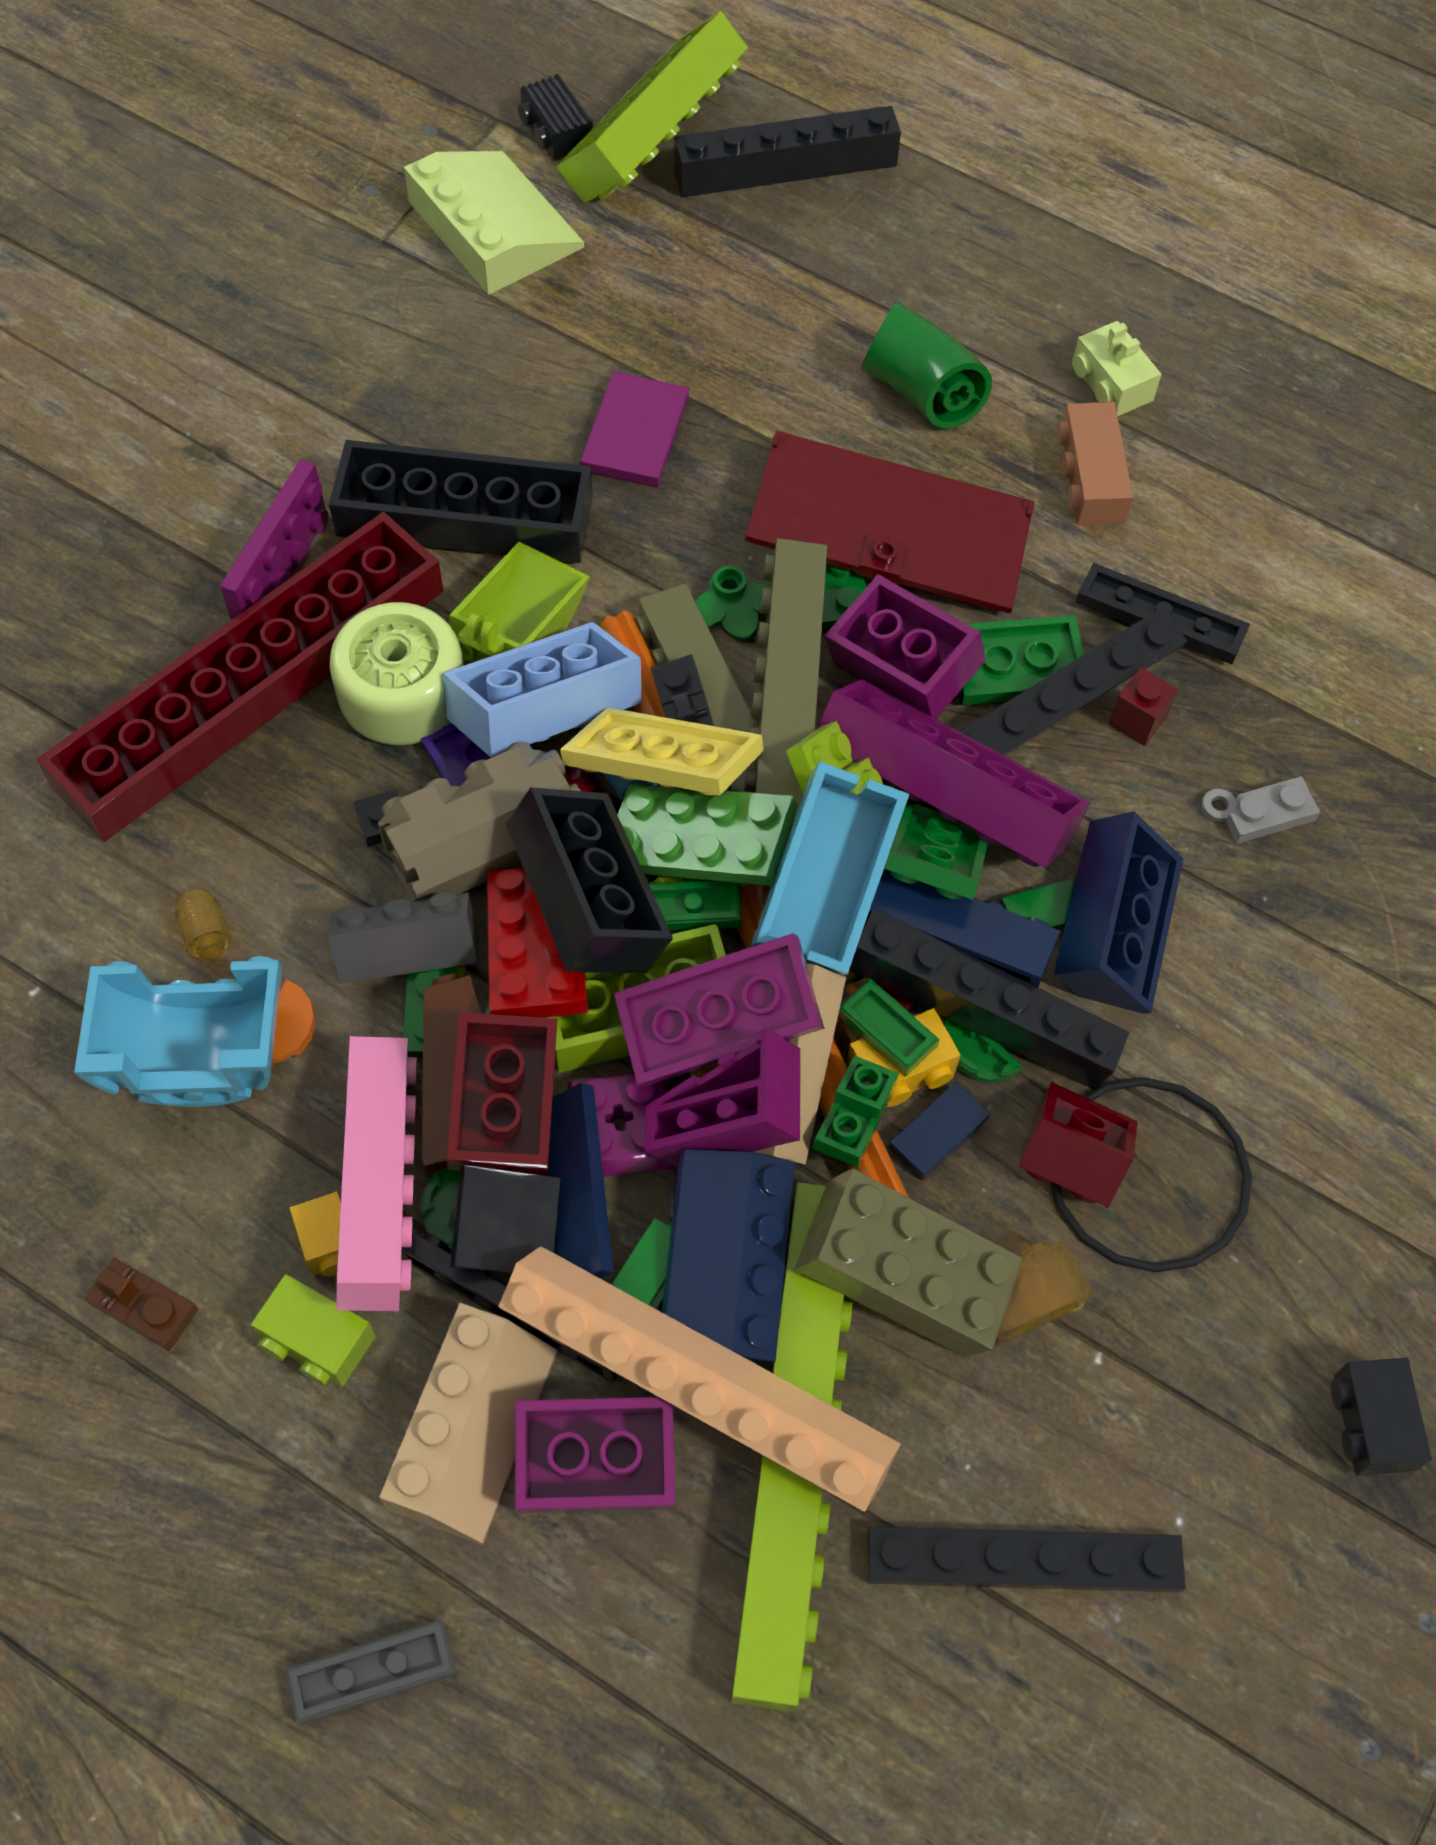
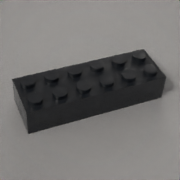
[329,440,593,563]

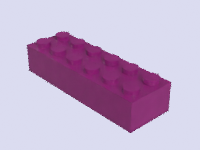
[816,679,1091,868]

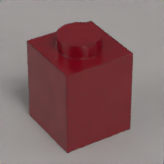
[1109,667,1178,746]

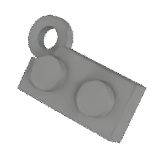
[1201,776,1320,844]

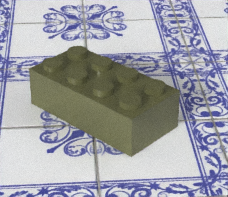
[795,1168,1023,1357]

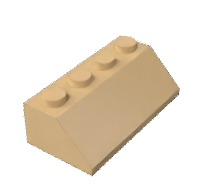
[379,1303,558,1545]

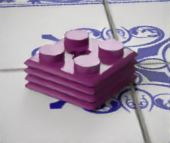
[567,1073,672,1177]

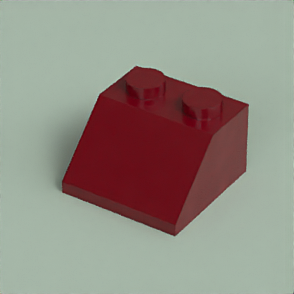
[1019,1082,1138,1208]

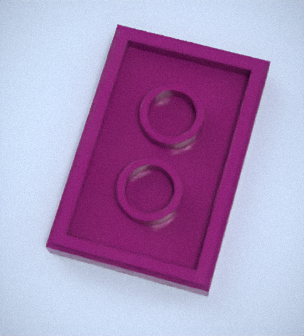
[580,371,689,487]

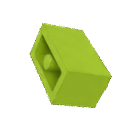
[251,1274,376,1388]

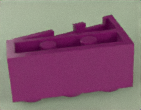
[645,1028,801,1168]

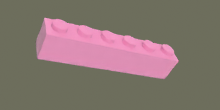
[336,1036,417,1311]

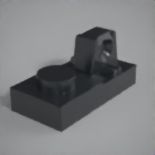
[651,654,715,726]

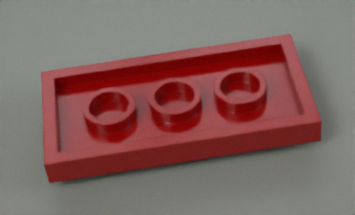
[487,868,588,1018]

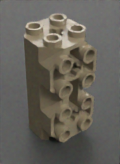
[378,742,580,901]

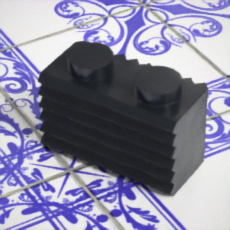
[518,73,593,160]

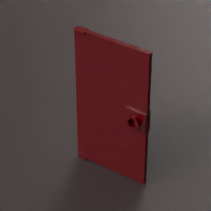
[744,430,1035,614]

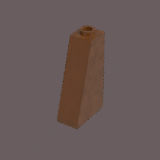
[422,974,482,1174]

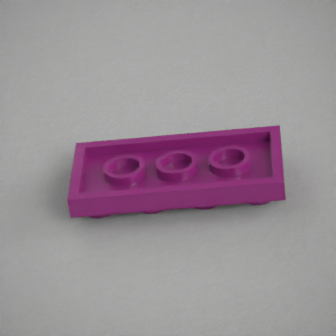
[220,459,329,620]
[614,933,825,1087]

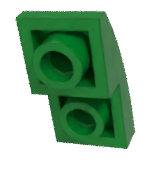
[813,1055,899,1168]

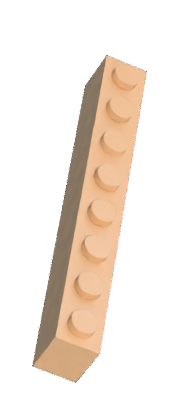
[498,1246,901,1512]

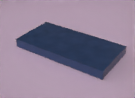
[543,1083,614,1278]

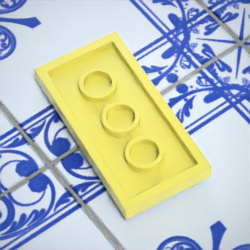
[560,707,764,795]

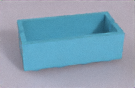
[751,761,909,976]

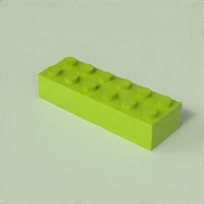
[556,10,748,203]

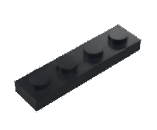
[1075,562,1250,665]

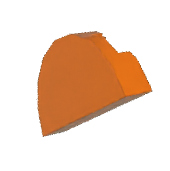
[272,979,316,1067]

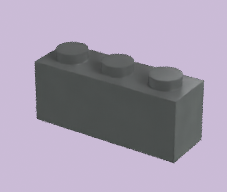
[327,892,479,984]

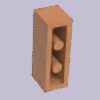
[1056,402,1134,526]

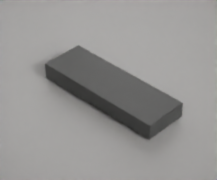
[285,1619,457,1726]

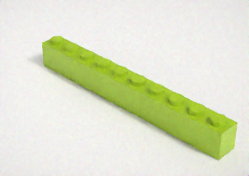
[731,1182,853,1713]

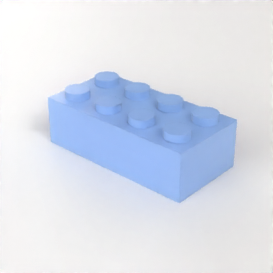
[443,622,642,758]

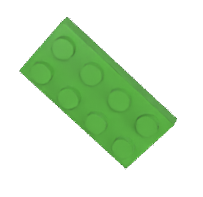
[618,784,798,886]

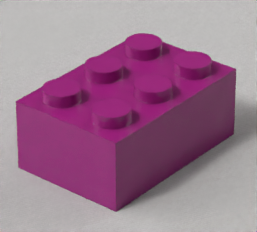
[825,574,986,719]
[515,1397,675,1513]

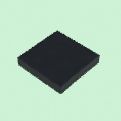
[450,1165,560,1275]

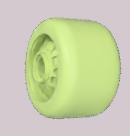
[330,602,464,746]

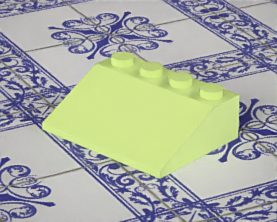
[404,151,584,295]

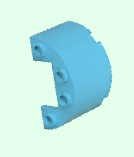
[74,956,282,1107]

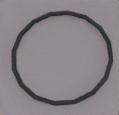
[1050,1077,1252,1273]

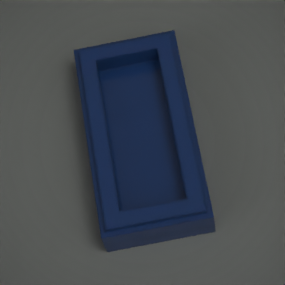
[889,1082,990,1181]

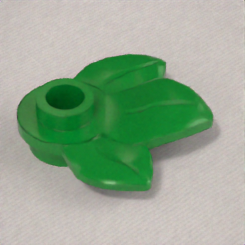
[696,565,769,641]

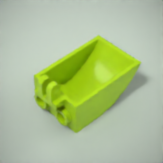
[449,542,590,663]

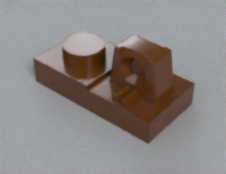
[84,1257,199,1352]

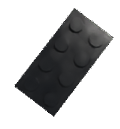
[506,787,673,974]

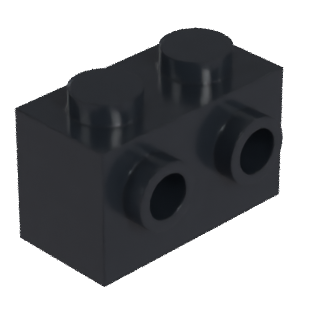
[1331,1357,1432,1476]

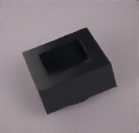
[354,789,399,847]

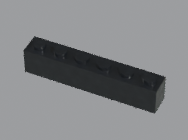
[674,105,901,198]
[849,908,1129,1090]

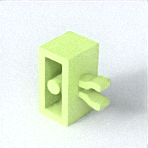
[1072,321,1162,417]

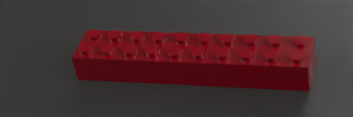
[37,512,444,842]

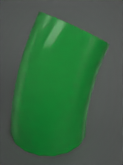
[860,301,992,429]

